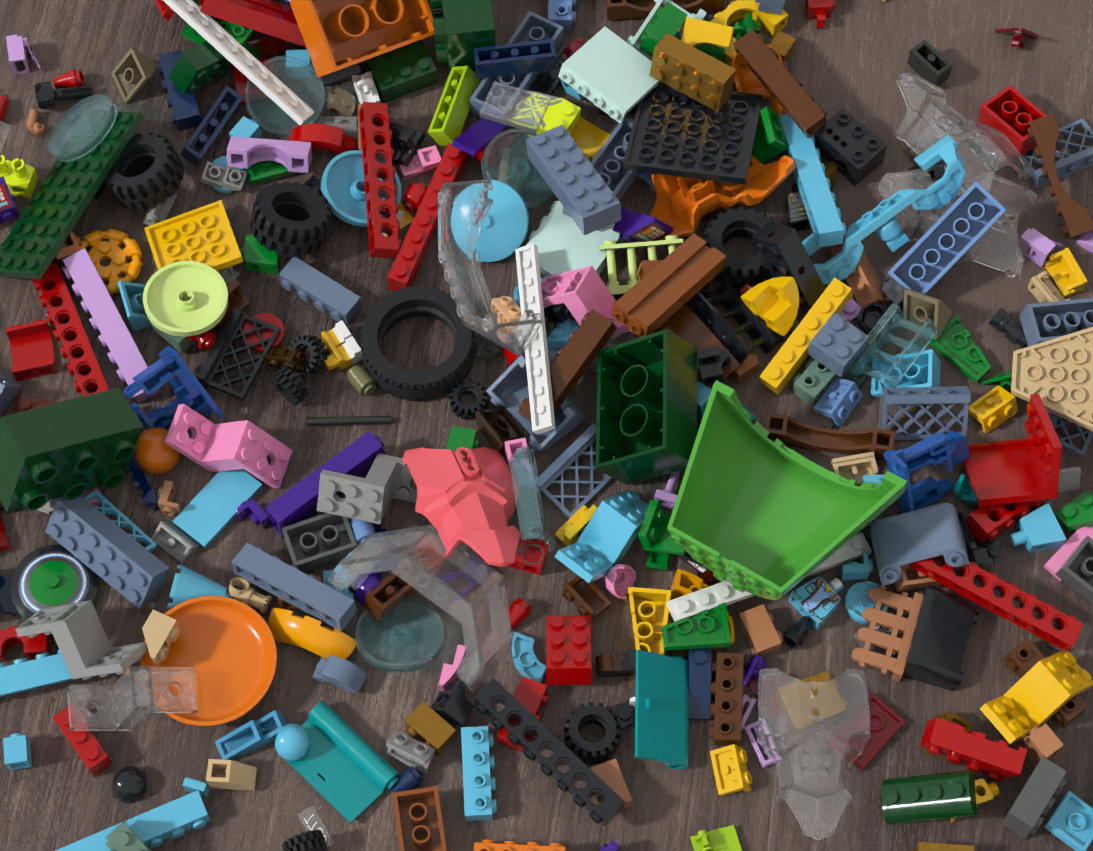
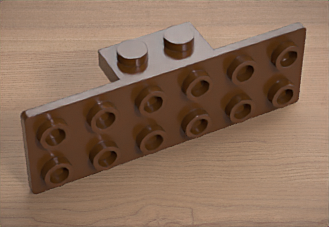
[654,303,740,389]

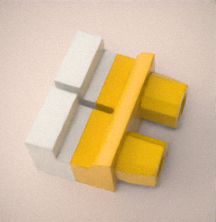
[321,320,363,371]

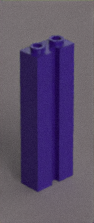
[265,431,386,539]

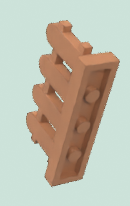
[851,585,924,682]

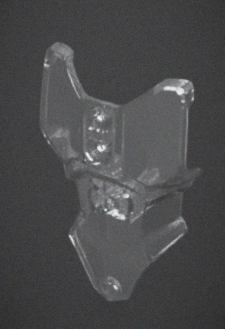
[895,72,1033,192]
[879,168,1037,278]
[757,668,871,840]

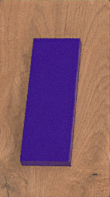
[452,115,507,156]

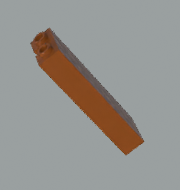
[612,233,726,337]

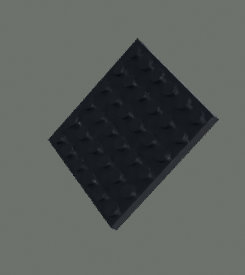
[623,83,763,185]

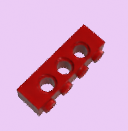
[966,499,1047,543]

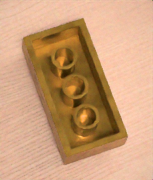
[649,33,736,112]

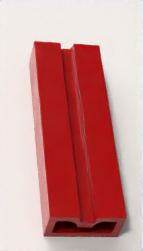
[199,0,306,47]

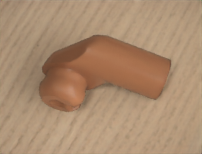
[26,109,45,136]

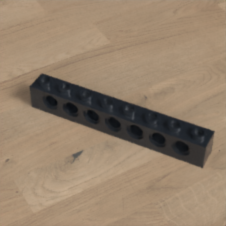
[474,678,625,827]

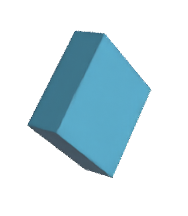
[183,777,210,797]

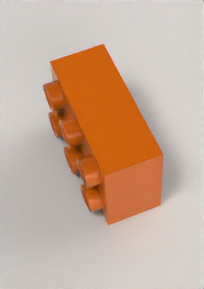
[289,0,434,78]

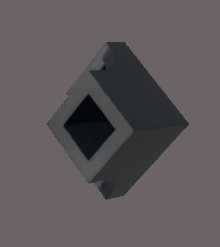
[697,347,731,386]
[430,681,474,725]

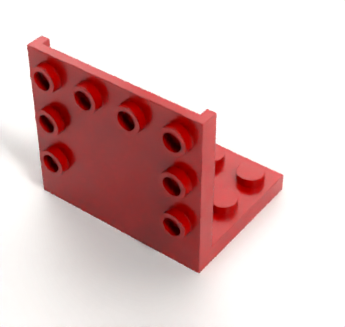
[962,394,1062,507]

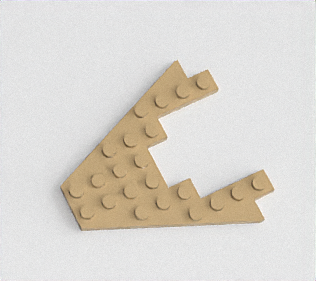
[1011,327,1093,432]

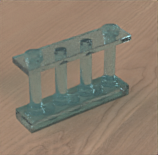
[847,303,938,388]

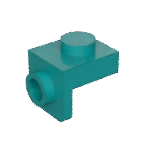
[954,474,979,506]

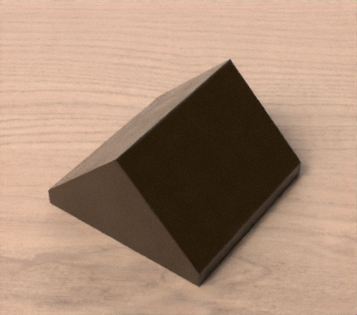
[475,407,527,456]

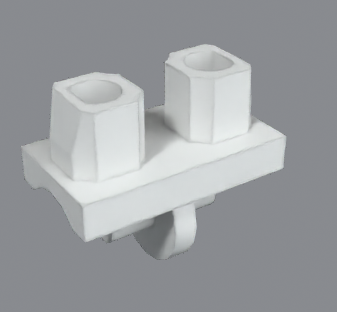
[351,71,380,104]

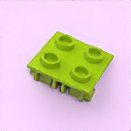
[690,825,742,851]

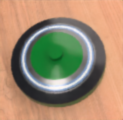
[10,544,100,620]

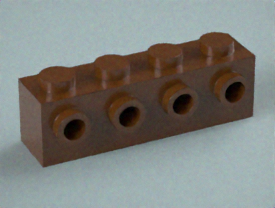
[363,544,444,622]
[1004,638,1088,728]
[709,652,744,746]

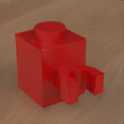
[805,0,835,29]

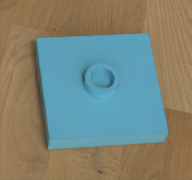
[1044,791,1093,851]

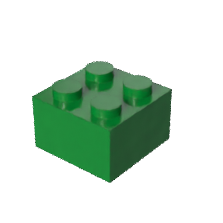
[639,2,688,57]

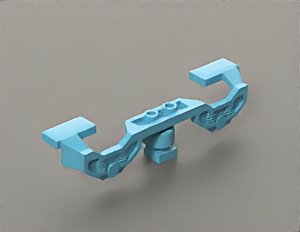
[802,134,966,284]

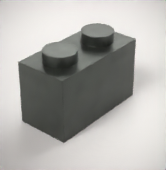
[907,40,952,89]

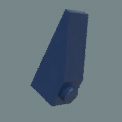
[688,648,711,720]

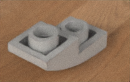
[200,161,247,191]

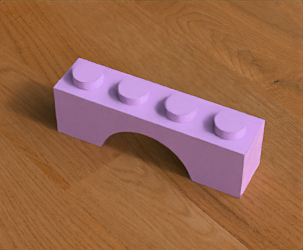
[227,136,312,173]

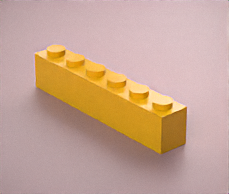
[759,278,853,395]

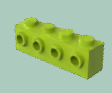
[428,66,480,146]

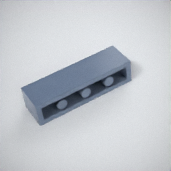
[279,256,362,325]

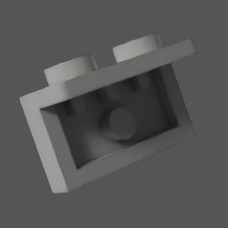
[386,730,435,774]

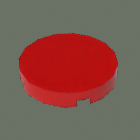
[243,313,285,353]

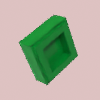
[646,551,670,572]

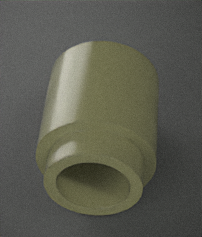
[347,364,377,396]

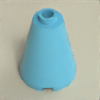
[167,565,230,608]

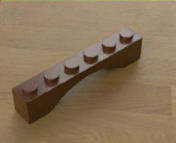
[605,0,725,20]
[1027,113,1093,239]
[764,413,895,460]

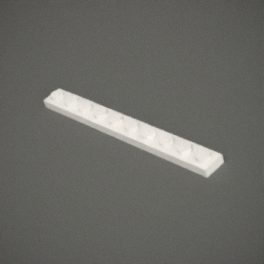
[163,0,315,125]
[515,243,556,435]
[666,533,872,622]

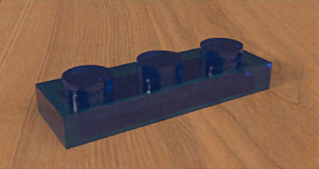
[126,456,160,512]

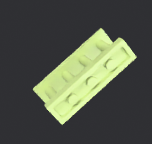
[599,235,683,295]

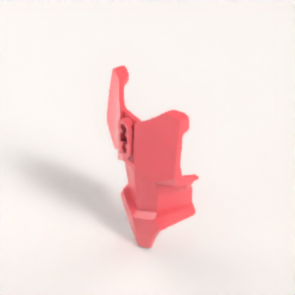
[402,447,521,567]

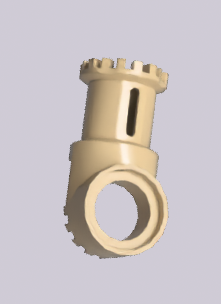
[228,577,272,614]

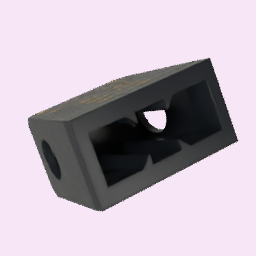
[786,183,812,231]

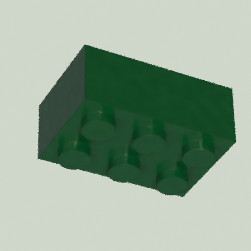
[367,39,438,103]
[168,41,233,95]

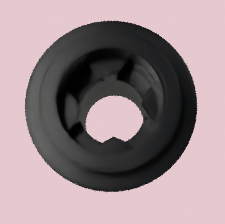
[783,616,813,649]

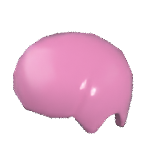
[605,564,636,599]

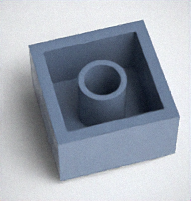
[807,313,869,377]

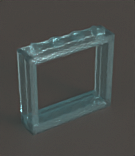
[510,446,546,540]

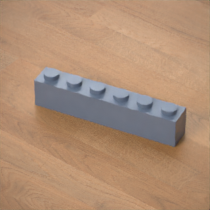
[231,543,357,632]

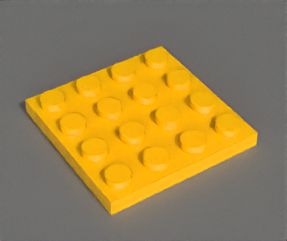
[144,200,244,271]

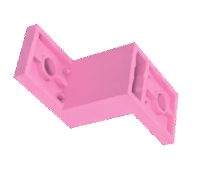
[541,266,632,336]
[164,404,293,489]

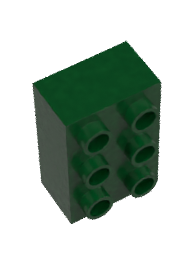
[430,0,496,74]
[596,329,697,485]
[0,387,143,512]

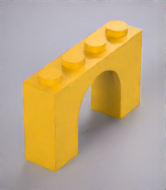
[710,0,789,66]
[680,17,735,48]

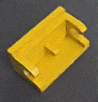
[1044,248,1088,298]

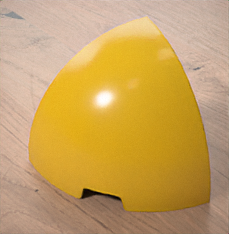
[741,276,799,336]

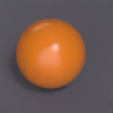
[133,427,181,475]

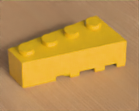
[628,587,673,656]

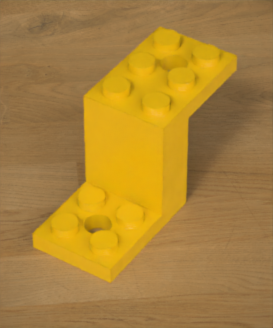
[980,650,1093,744]

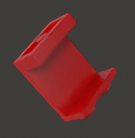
[5,320,58,381]

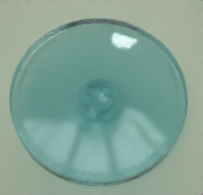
[245,56,325,136]
[48,94,117,162]
[481,129,553,208]
[355,598,444,673]

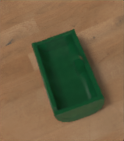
[882,770,977,825]

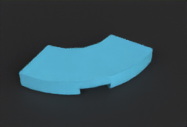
[512,632,546,683]

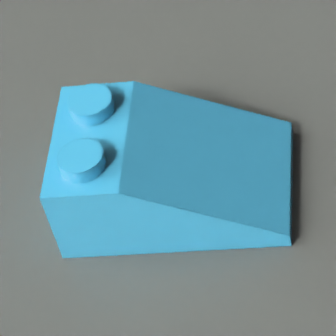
[871,349,941,398]

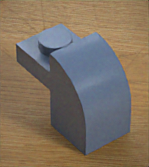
[312,655,367,693]

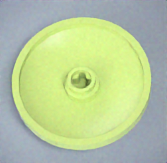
[143,261,229,337]

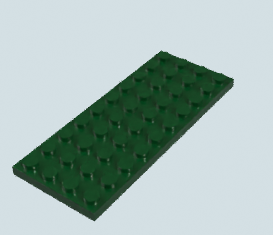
[0,112,144,280]

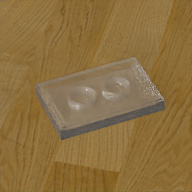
[479,81,551,133]

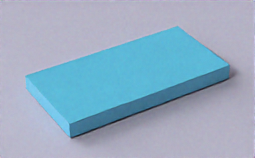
[172,469,263,549]

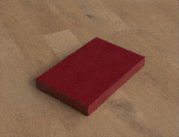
[828,692,906,771]

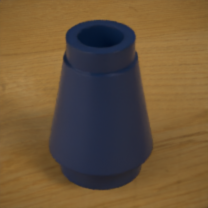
[390,766,424,793]

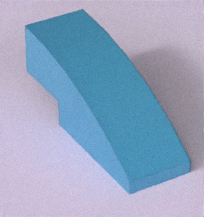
[215,710,287,760]

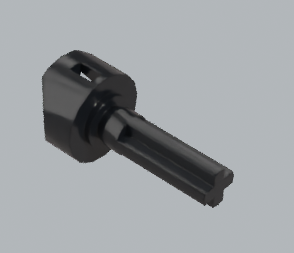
[35,81,93,109]
[957,512,996,567]

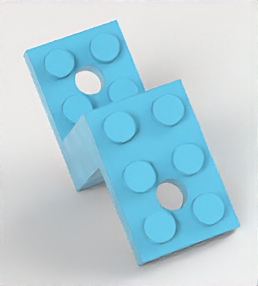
[555,490,649,583]

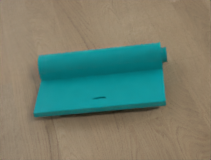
[635,650,688,770]
[275,701,400,824]

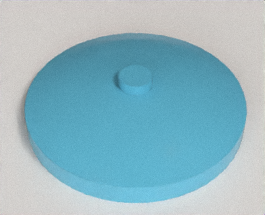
[321,150,402,227]
[447,179,529,262]

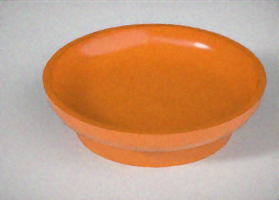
[140,596,277,727]

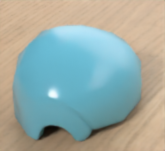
[275,724,309,761]

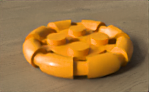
[72,229,142,295]

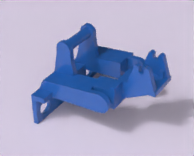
[123,346,224,430]
[884,430,970,514]

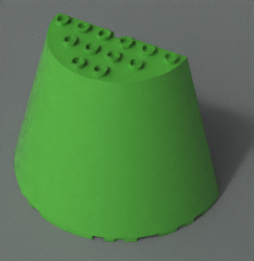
[667,380,907,600]

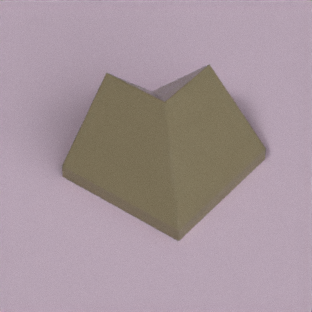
[111,47,157,104]
[903,288,953,339]

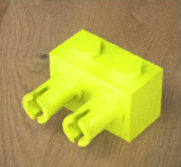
[0,155,39,199]

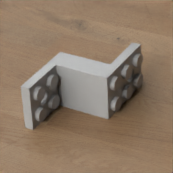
[317,453,417,524]
[15,600,148,680]

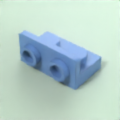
[813,377,863,426]

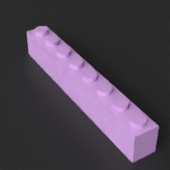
[63,248,161,403]

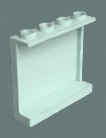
[558,27,662,124]
[522,200,623,276]

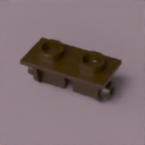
[262,347,305,371]

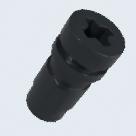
[989,308,1027,348]

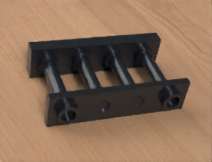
[687,280,781,365]

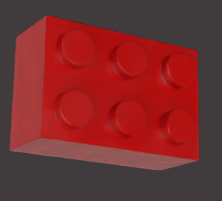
[979,85,1047,156]
[546,615,591,685]

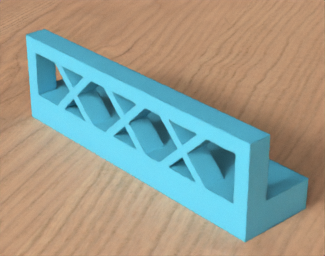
[84,490,157,552]

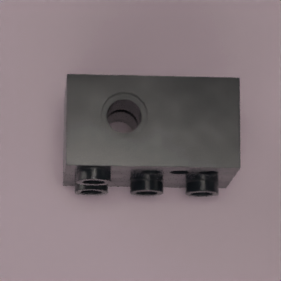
[814,108,887,186]

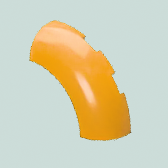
[671,569,735,649]
[269,608,358,659]

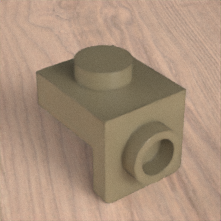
[324,87,359,116]

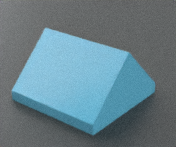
[118,281,152,331]

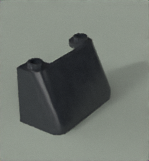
[902,584,979,691]

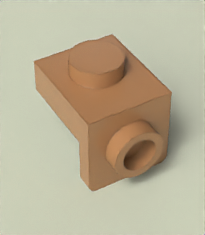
[157,480,182,516]

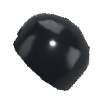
[857,303,889,335]
[112,766,148,803]

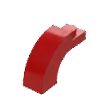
[289,124,358,155]

